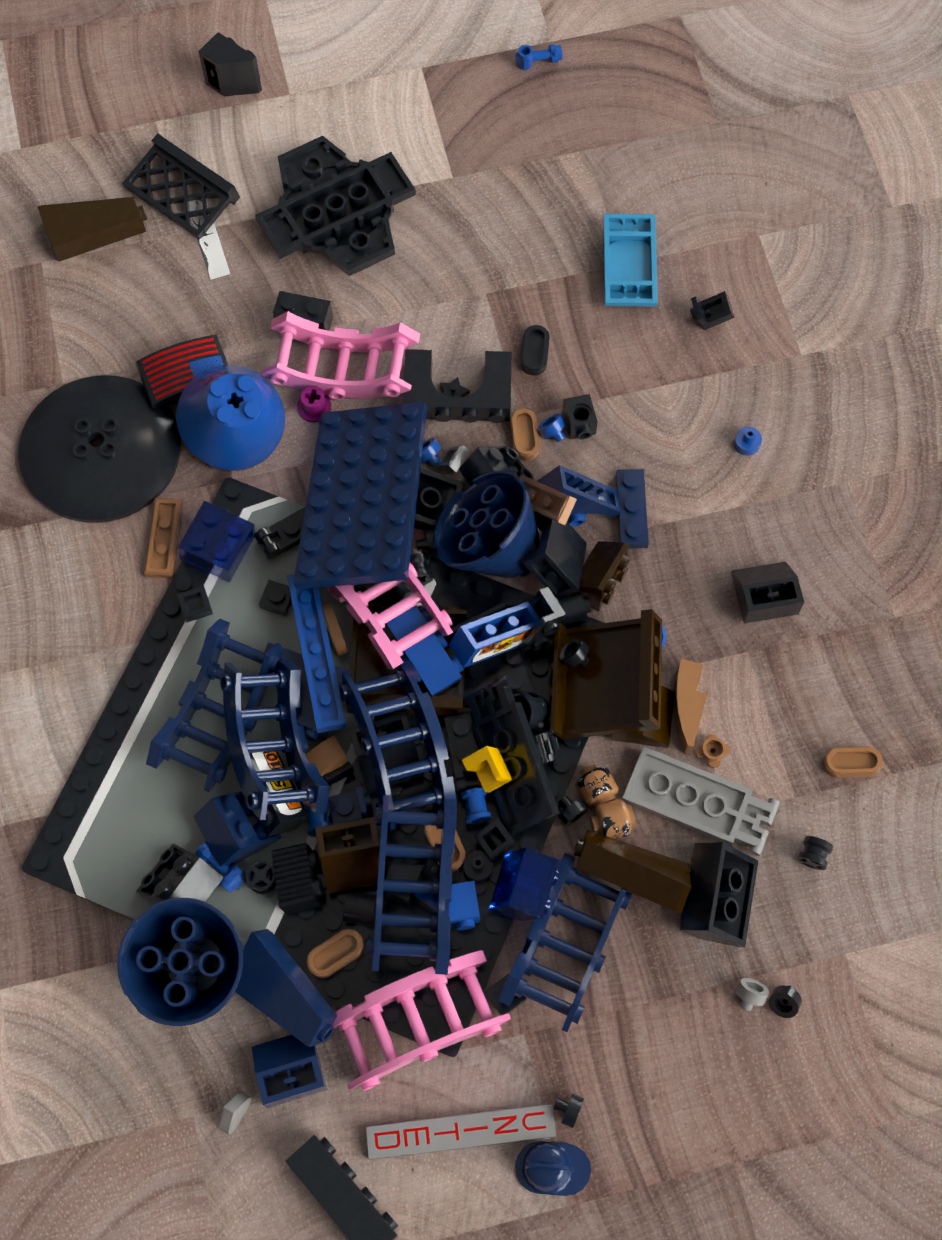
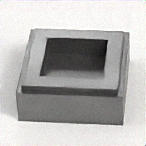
[436,445,470,475]

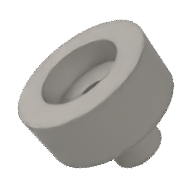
[736,978,769,1011]

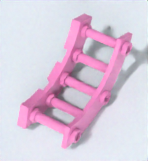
[261,311,420,400]
[326,563,453,669]
[333,950,511,1091]

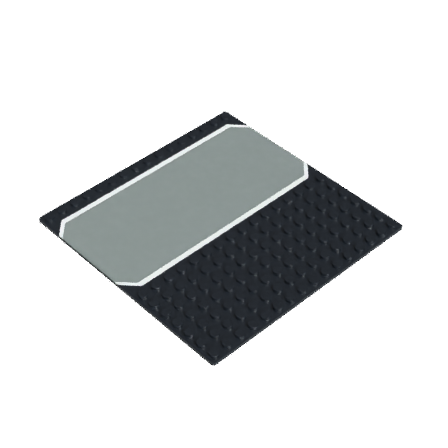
[22,478,604,1057]

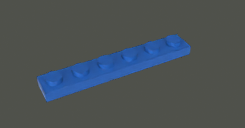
[287,574,346,733]

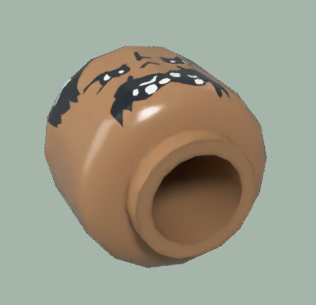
[575,764,619,808]
[590,799,636,839]

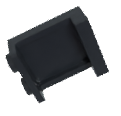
[523,514,587,598]

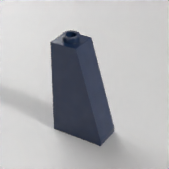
[235,929,337,1047]

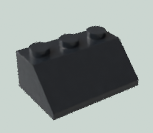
[680,842,758,947]

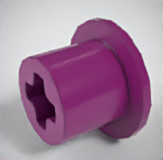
[297,386,331,422]

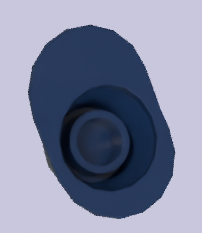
[515,1141,591,1196]

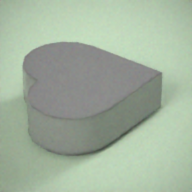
[219,1092,251,1135]

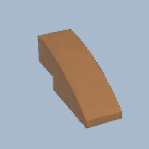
[674,658,707,755]

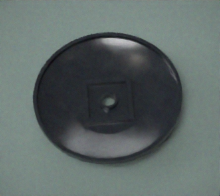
[18,375,181,523]

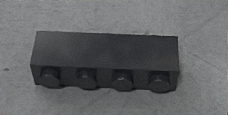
[285,1135,398,1240]

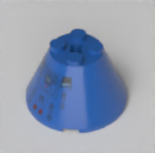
[176,365,285,471]

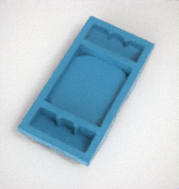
[603,214,658,307]

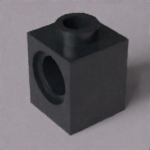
[562,394,598,440]

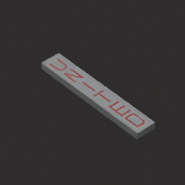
[366,1104,556,1160]

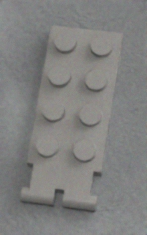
[622,746,780,856]

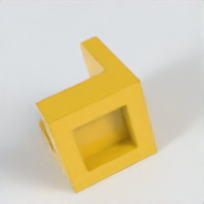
[462,746,512,793]

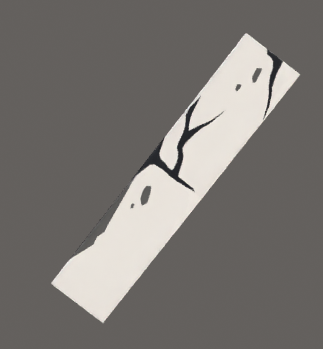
[189,199,230,280]

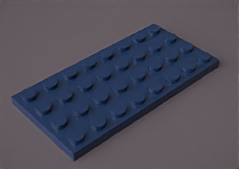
[293,401,427,590]

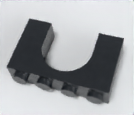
[403,349,512,423]

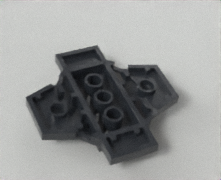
[255,136,416,276]

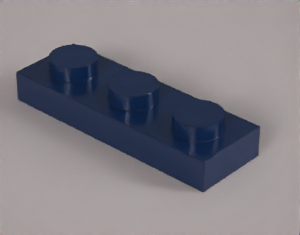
[616,469,649,549]

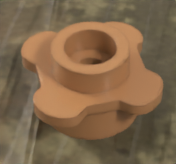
[695,734,730,768]

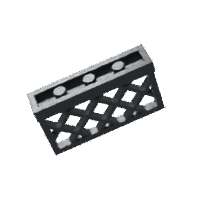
[122,133,240,239]

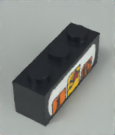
[231,751,309,837]

